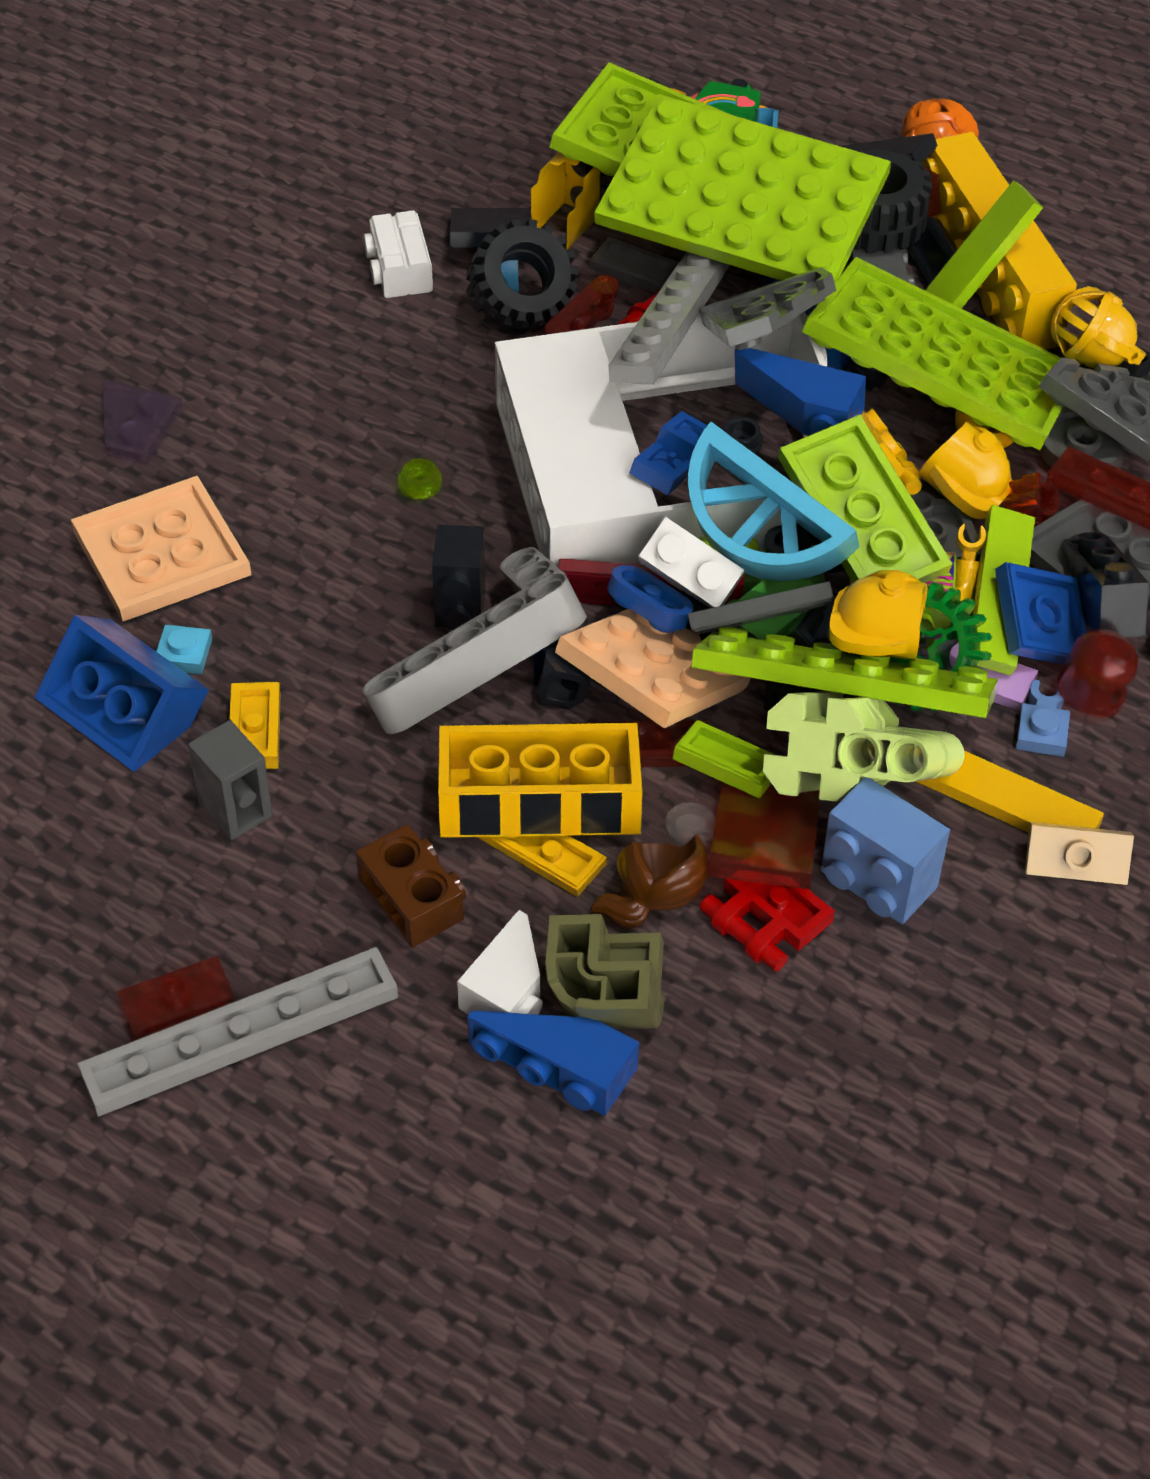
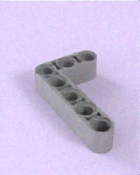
[362,547,587,734]

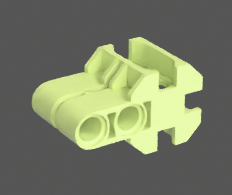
[763,691,965,802]

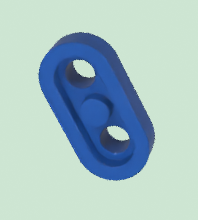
[607,565,694,633]

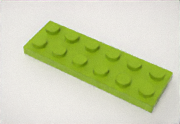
[691,627,998,718]

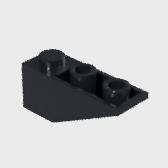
[1063,532,1149,639]

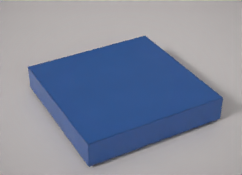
[995,562,1092,667]

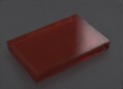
[707,782,820,889]

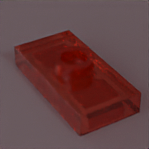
[117,956,235,1040]

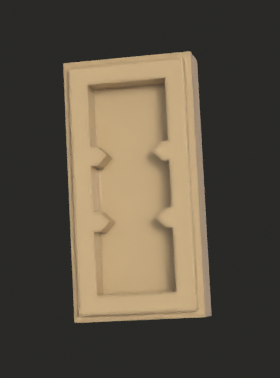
[1025,822,1134,885]

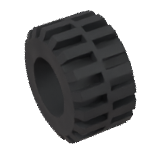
[853,148,932,253]
[466,219,579,335]

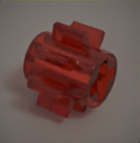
[1004,472,1060,527]

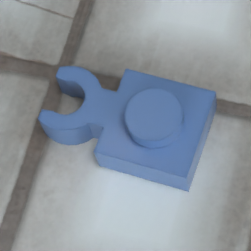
[1016,679,1070,757]

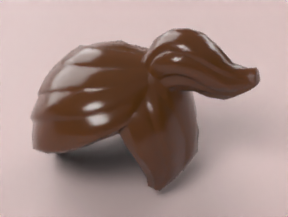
[590,834,708,929]

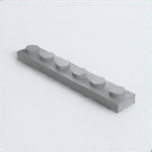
[77,947,398,1117]

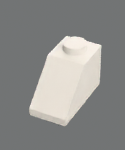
[457,910,543,1015]

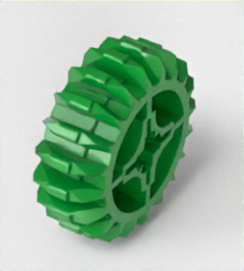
[890,582,992,711]

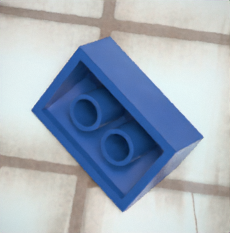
[34,615,209,771]

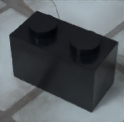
[432,525,486,630]

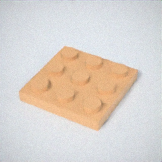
[71,476,251,622]
[555,609,751,728]

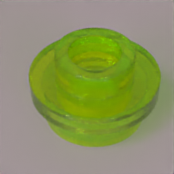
[398,458,442,499]

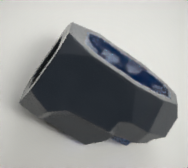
[533,639,590,709]

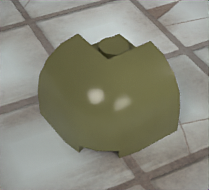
[545,914,665,1029]

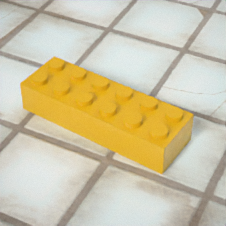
[922,132,1077,350]

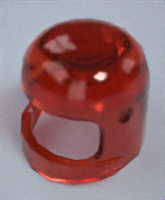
[1056,629,1138,717]

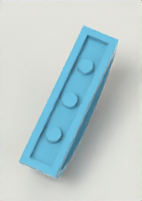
[688,422,859,581]

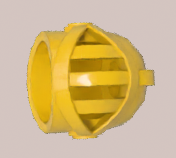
[1050,286,1146,369]
[919,421,1013,519]
[829,570,928,660]

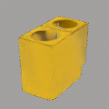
[531,152,601,251]

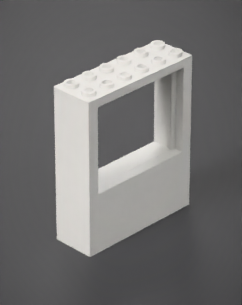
[495,312,827,567]

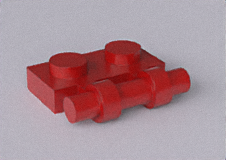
[699,851,835,972]

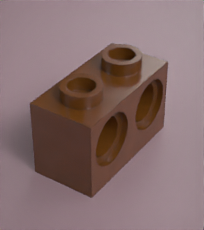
[356,824,466,948]

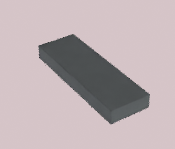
[688,581,833,635]

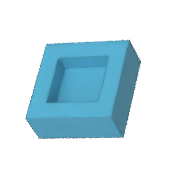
[156,625,212,675]

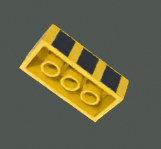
[438,723,642,838]

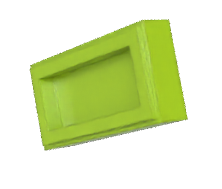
[673,720,775,799]

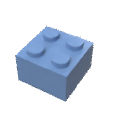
[821,777,950,925]

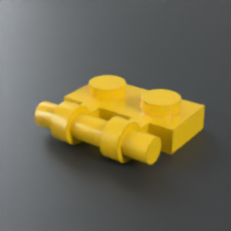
[861,408,922,495]

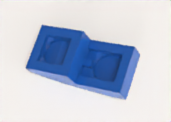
[629,411,708,495]

